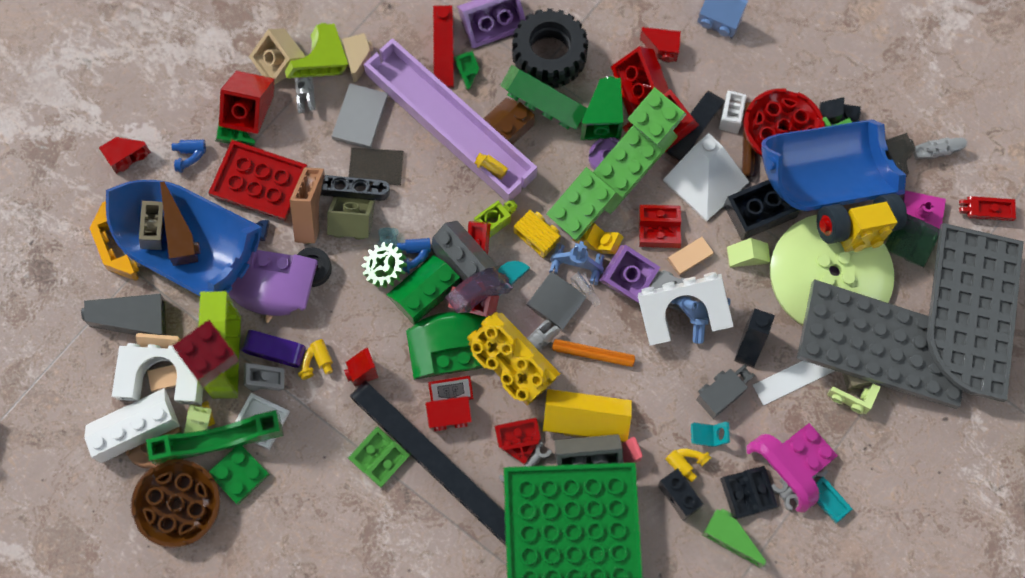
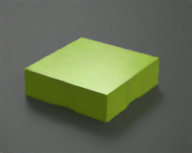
[198,291,241,399]

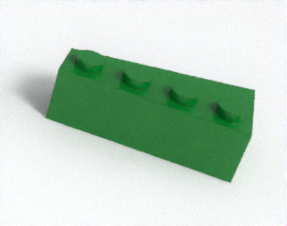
[500,65,587,130]

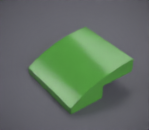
[347,426,410,488]

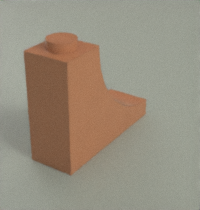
[290,168,325,244]

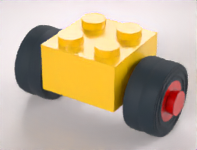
[816,194,907,252]

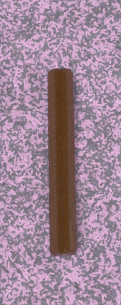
[742,102,755,178]

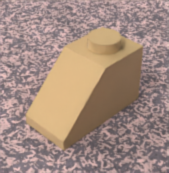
[342,33,374,82]

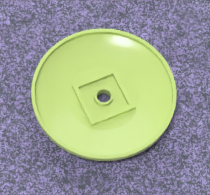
[770,215,894,326]

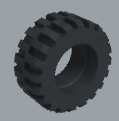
[512,8,588,88]

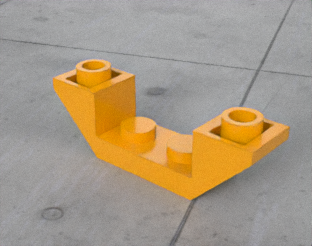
[90,201,140,281]

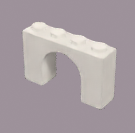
[638,272,733,346]
[112,343,204,405]

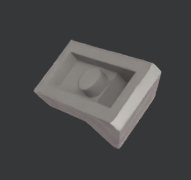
[244,363,284,392]

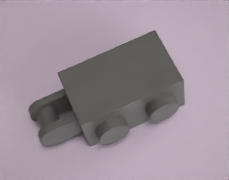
[697,364,755,419]

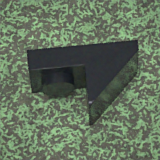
[819,97,861,125]

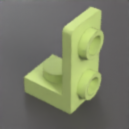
[827,383,881,414]
[184,404,212,433]

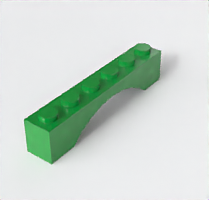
[146,410,284,465]

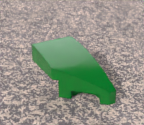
[454,51,479,90]
[215,122,255,146]

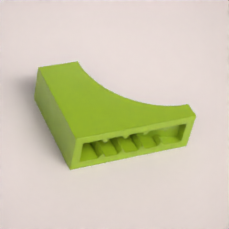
[285,23,348,78]

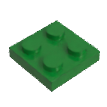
[209,446,270,505]

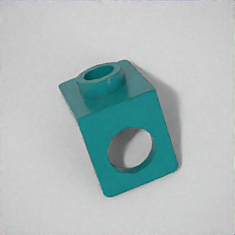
[691,422,730,447]

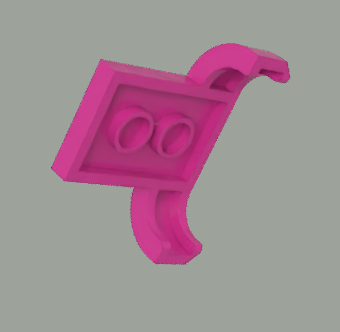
[747,423,838,513]

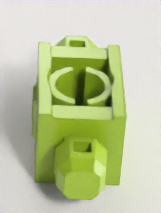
[474,200,518,237]

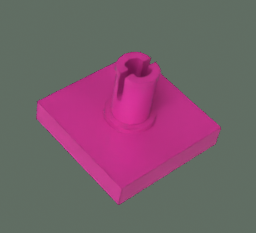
[898,190,946,239]

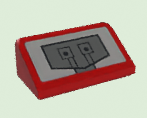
[428,376,474,401]

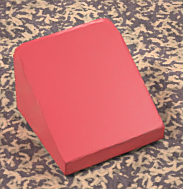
[621,437,643,463]

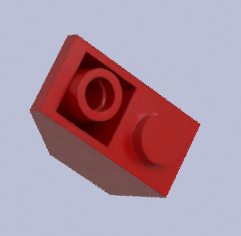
[99,137,151,174]

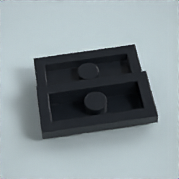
[720,466,778,520]

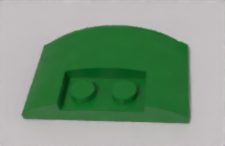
[406,311,487,380]

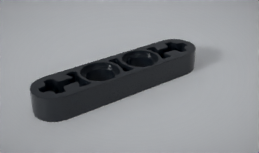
[320,175,390,201]

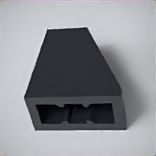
[734,308,775,368]

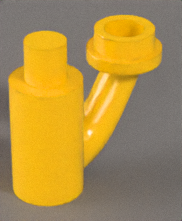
[474,152,509,180]
[298,339,333,380]
[665,448,711,482]

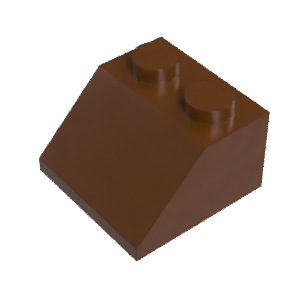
[483,98,535,145]

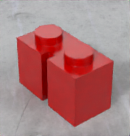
[425,396,472,432]

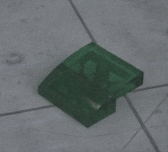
[885,214,939,268]

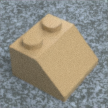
[249,28,306,85]

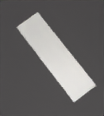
[753,361,834,405]

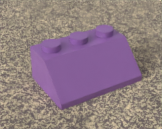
[457,0,525,49]

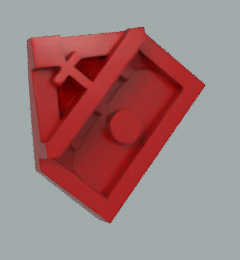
[494,417,541,464]

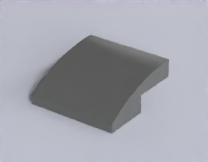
[526,272,587,330]

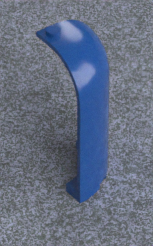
[761,119,906,211]
[106,180,262,296]

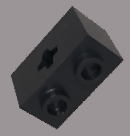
[658,468,704,520]

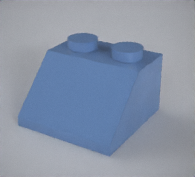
[697,0,748,38]

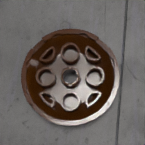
[131,459,220,548]

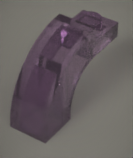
[445,267,513,313]

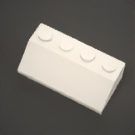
[84,388,180,463]

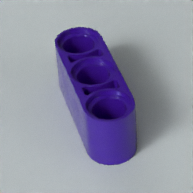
[241,330,306,368]

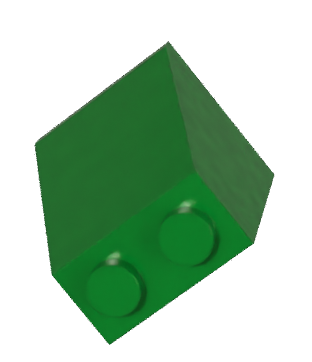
[580,76,624,140]

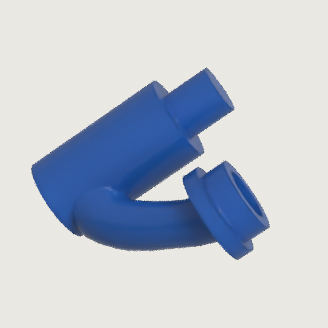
[171,139,206,173]
[397,238,431,274]

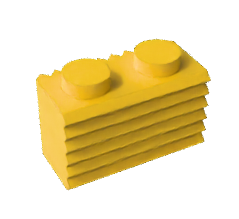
[513,209,561,258]

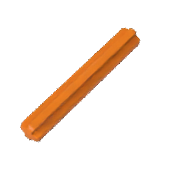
[552,339,635,367]

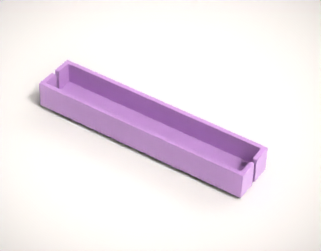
[364,38,537,202]

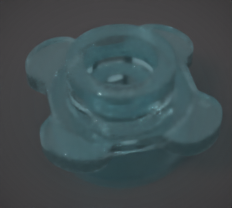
[378,228,399,247]

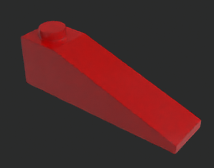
[433,5,454,88]

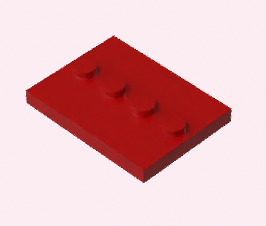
[208,140,308,221]

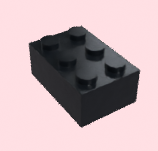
[724,179,801,240]

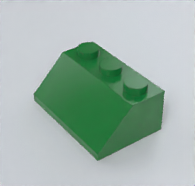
[386,255,461,325]

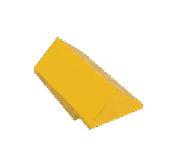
[543,389,632,442]

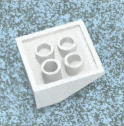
[663,133,749,222]

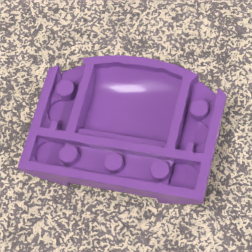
[229,250,318,316]

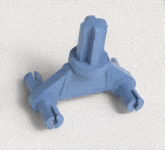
[549,241,605,285]
[671,296,731,344]

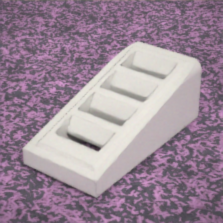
[719,90,747,134]

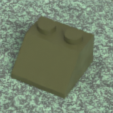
[327,197,375,240]

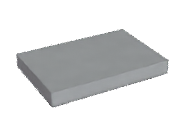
[332,84,388,149]

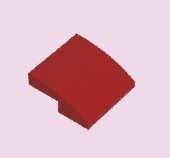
[639,205,681,248]

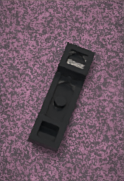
[666,90,725,161]

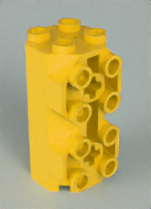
[467,312,560,406]

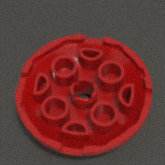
[744,88,825,156]

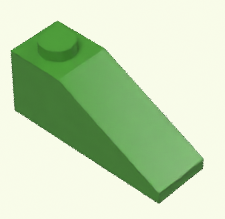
[702,509,766,568]

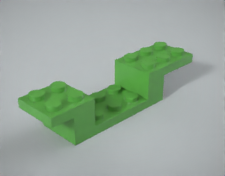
[546,87,687,241]

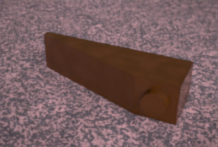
[160,181,201,266]

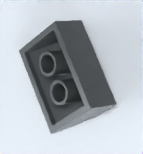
[431,221,497,290]
[554,434,623,465]

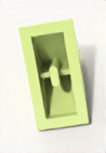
[727,238,771,267]

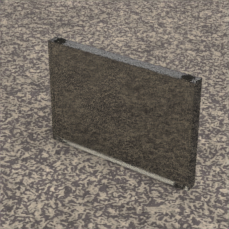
[348,148,404,186]

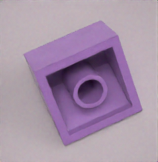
[599,245,660,303]

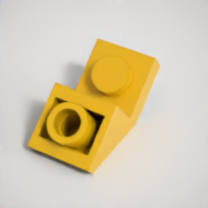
[572,223,624,254]

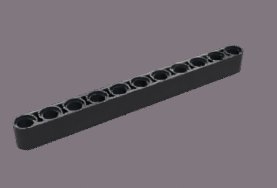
[350,381,506,546]

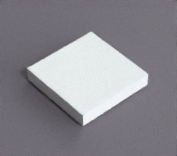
[235,393,290,450]

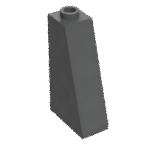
[81,294,166,335]

